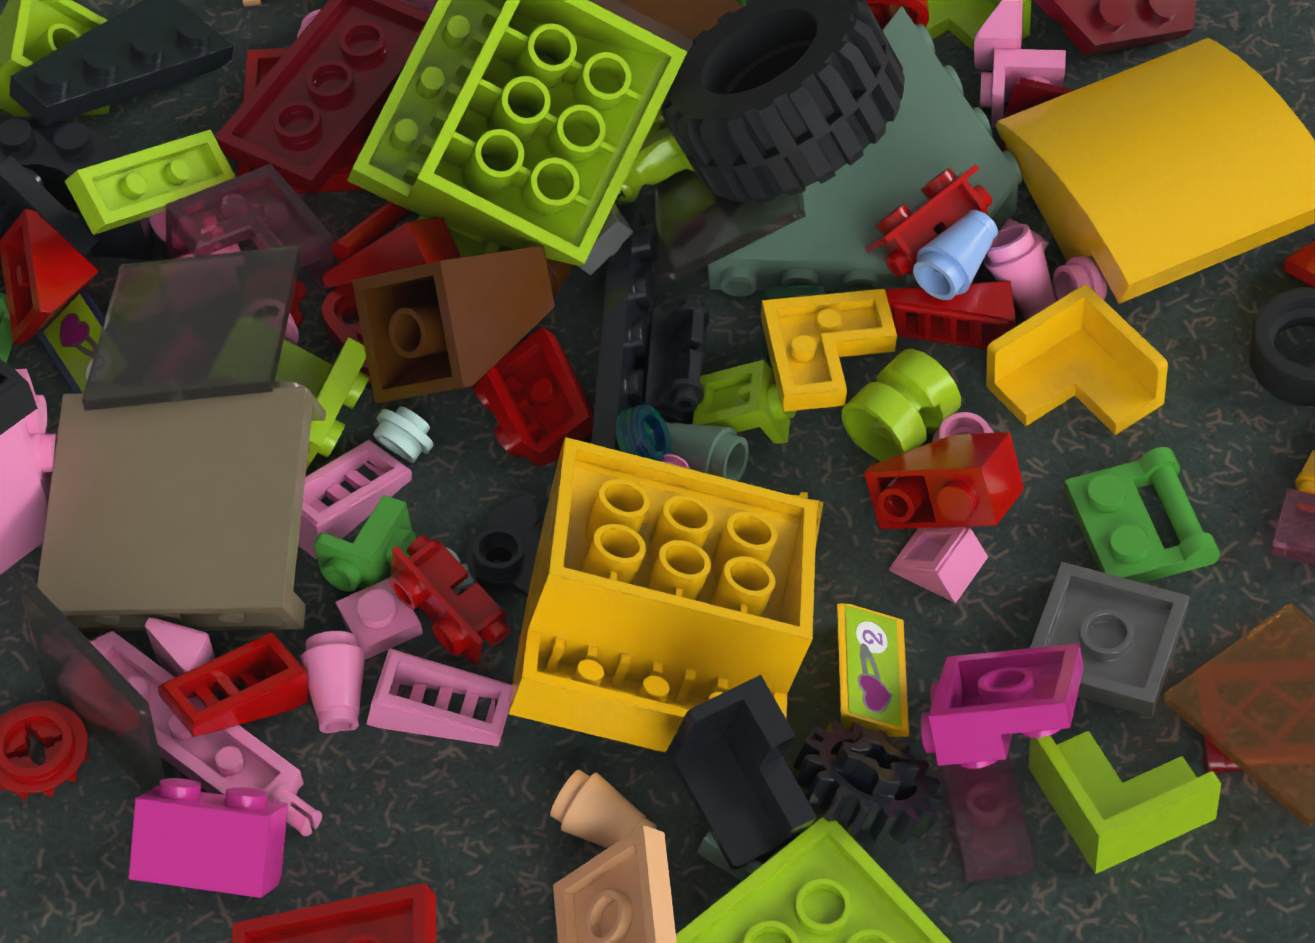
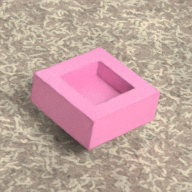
[335,577,423,660]

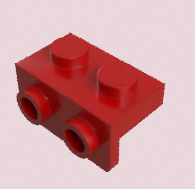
[472,327,594,467]

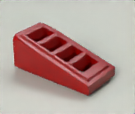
[322,216,460,288]
[886,281,1015,349]
[158,632,308,737]

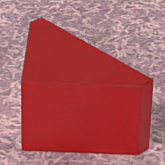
[0,209,99,345]

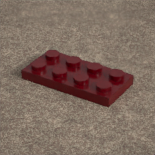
[215,0,431,196]

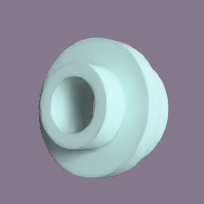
[373,406,434,463]

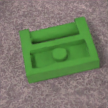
[1064,447,1221,583]

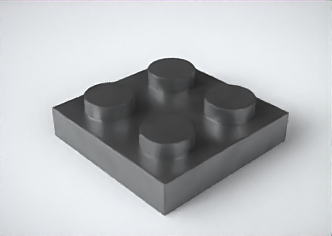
[1030,562,1190,717]

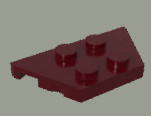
[1035,0,1196,56]

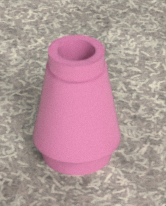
[984,224,1057,320]
[300,631,366,733]

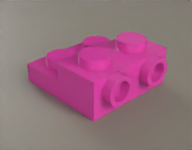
[921,643,1084,769]

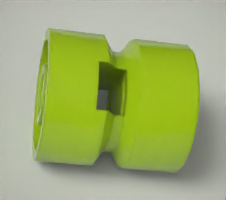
[841,349,961,462]

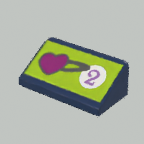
[37,289,145,394]

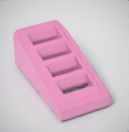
[298,439,412,560]
[366,648,512,746]

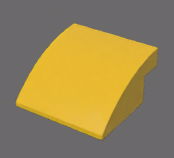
[995,38,1315,304]
[508,437,817,753]

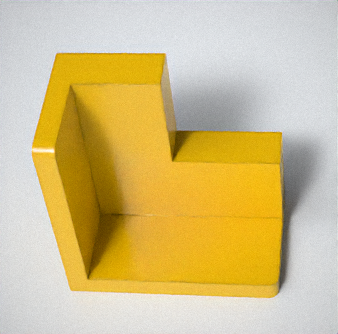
[986,283,1168,435]

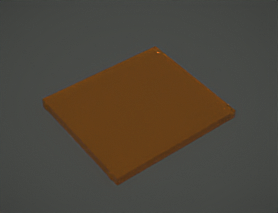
[1164,603,1315,828]

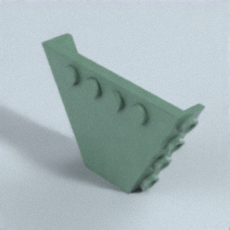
[707,6,1022,297]

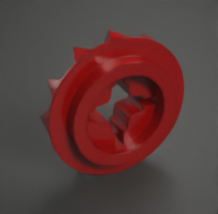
[0,701,89,801]

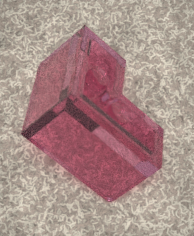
[166,164,334,290]

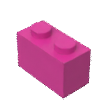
[129,778,288,898]

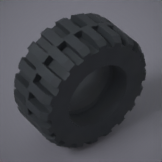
[661,0,905,203]

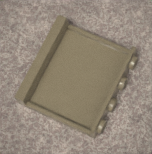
[34,381,326,632]

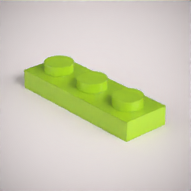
[65,129,238,235]

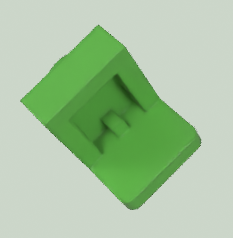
[313,494,416,592]

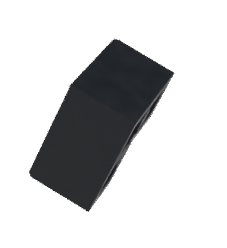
[666,675,817,870]

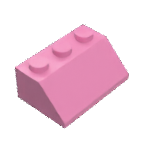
[0,369,57,575]

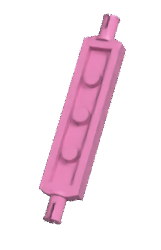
[49,622,322,836]

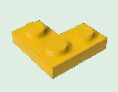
[761,289,897,412]

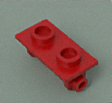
[865,164,992,277]
[390,535,511,666]

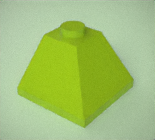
[0,0,110,117]

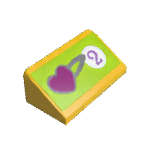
[837,603,909,737]

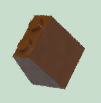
[352,246,555,404]

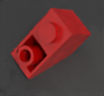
[864,432,1024,529]

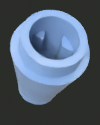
[913,210,998,300]

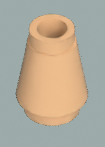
[550,769,657,848]

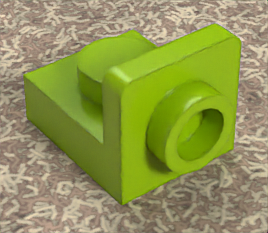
[693,360,796,444]

